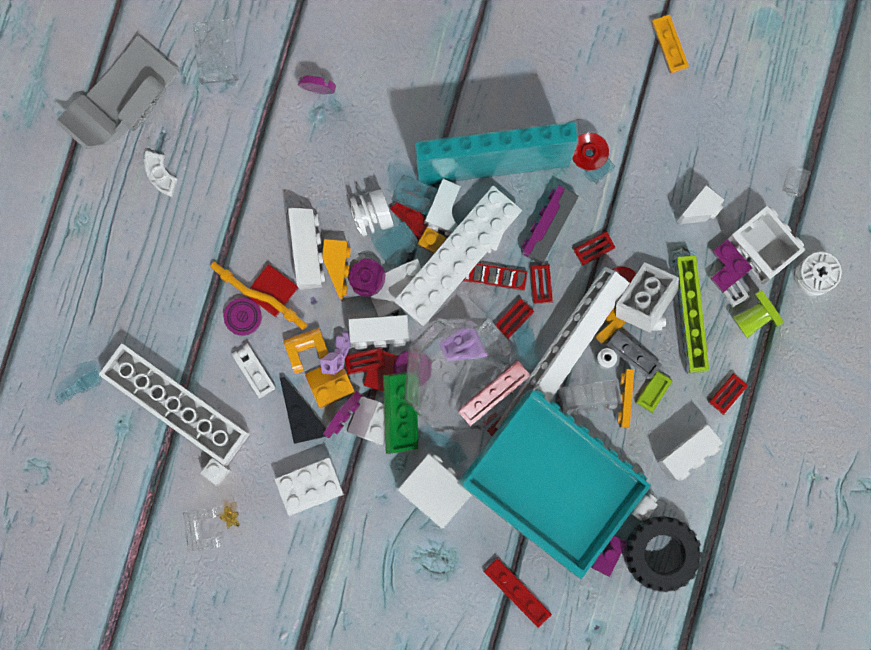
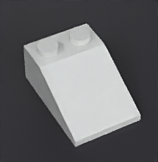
[371,259,422,317]

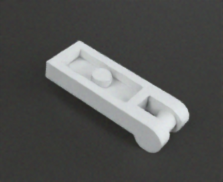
[231,343,276,399]

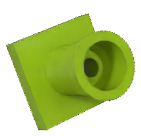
[733,290,784,339]

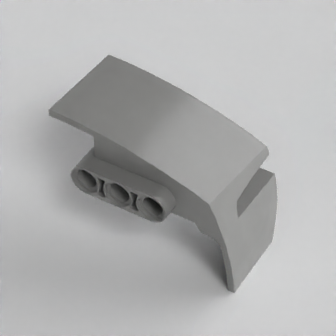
[56,36,180,149]

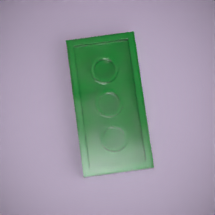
[384,372,418,454]

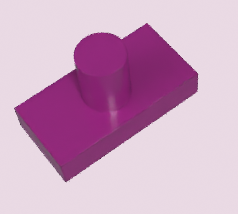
[592,536,627,577]

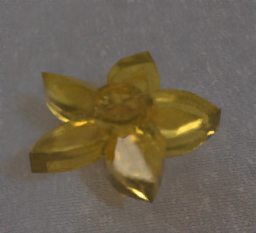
[220,506,240,529]

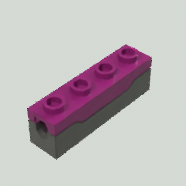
[521,185,579,265]

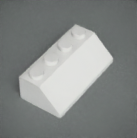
[288,208,325,290]

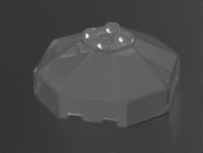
[405,318,516,432]

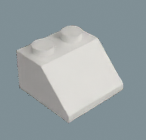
[677,186,724,224]
[347,397,385,446]

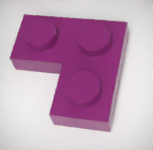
[710,239,752,293]
[323,391,363,438]

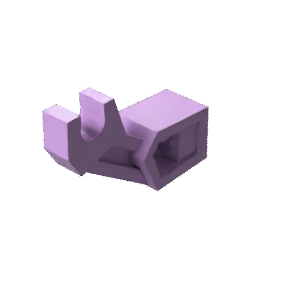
[320,332,351,374]

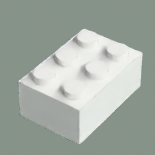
[616,262,679,333]
[349,315,409,350]
[657,425,723,481]
[275,458,345,516]

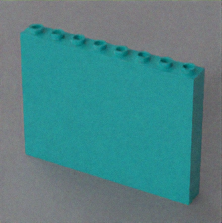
[415,122,578,186]
[457,389,651,579]

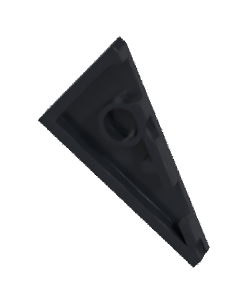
[280,377,326,444]

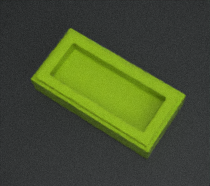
[636,371,673,413]

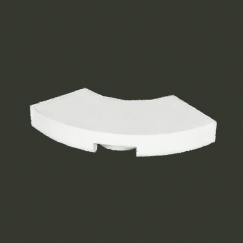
[144,151,178,197]

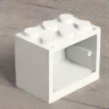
[728,206,805,285]
[398,454,472,529]

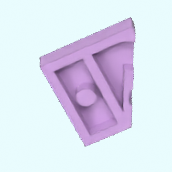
[439,323,488,361]

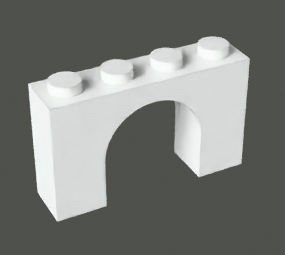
[424,179,503,254]

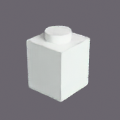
[200,458,230,486]

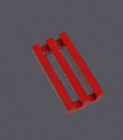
[573,231,616,266]
[530,264,553,304]
[494,298,535,339]
[345,347,385,375]
[708,373,748,415]

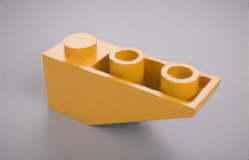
[322,239,351,301]

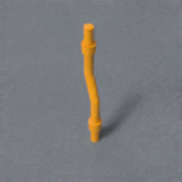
[210,262,307,330]

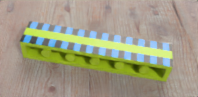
[674,255,709,374]

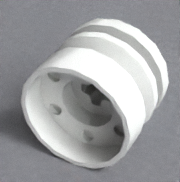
[350,189,394,237]
[794,252,842,296]

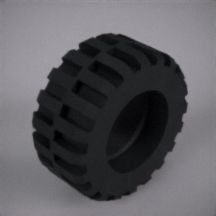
[625,517,702,592]

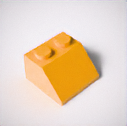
[305,367,355,409]

